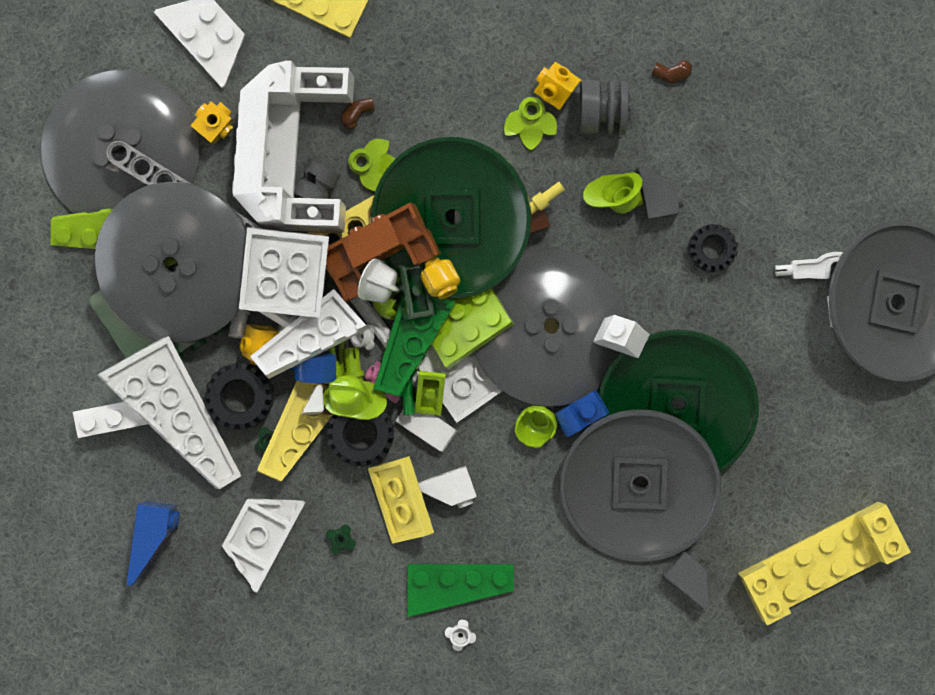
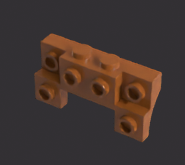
[326,203,441,302]

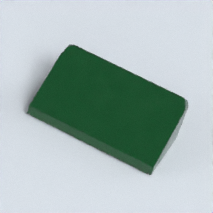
[394,262,435,321]

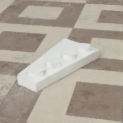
[250,289,368,379]

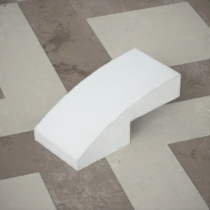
[396,402,457,452]

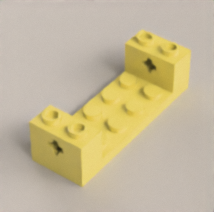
[738,502,911,625]

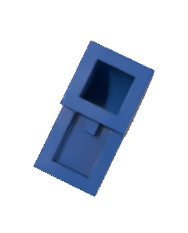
[290,351,336,383]
[553,390,609,437]

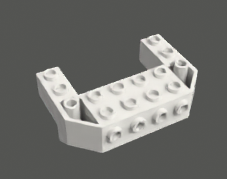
[232,61,354,233]

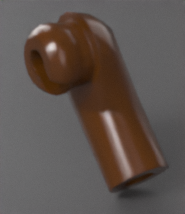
[651,60,692,84]
[341,98,375,130]

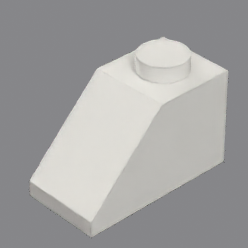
[593,315,650,358]
[418,466,477,508]

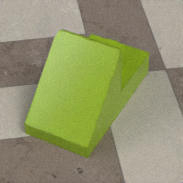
[415,371,446,416]

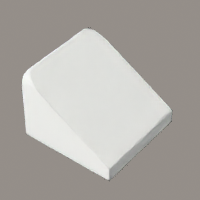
[301,385,324,416]

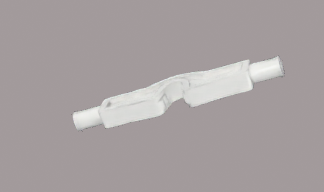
[775,252,843,279]

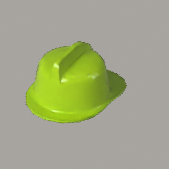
[583,172,644,214]
[323,375,387,420]

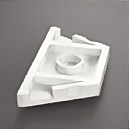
[154,0,245,88]
[222,499,306,592]

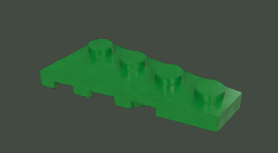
[373,296,457,397]
[408,563,514,617]

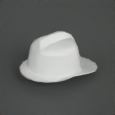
[358,259,400,303]

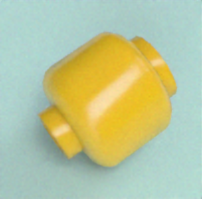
[420,257,461,299]

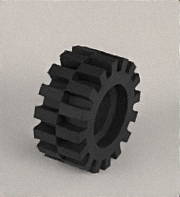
[688,224,738,272]

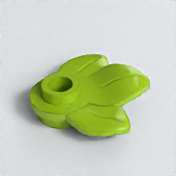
[504,97,557,150]
[348,139,395,191]

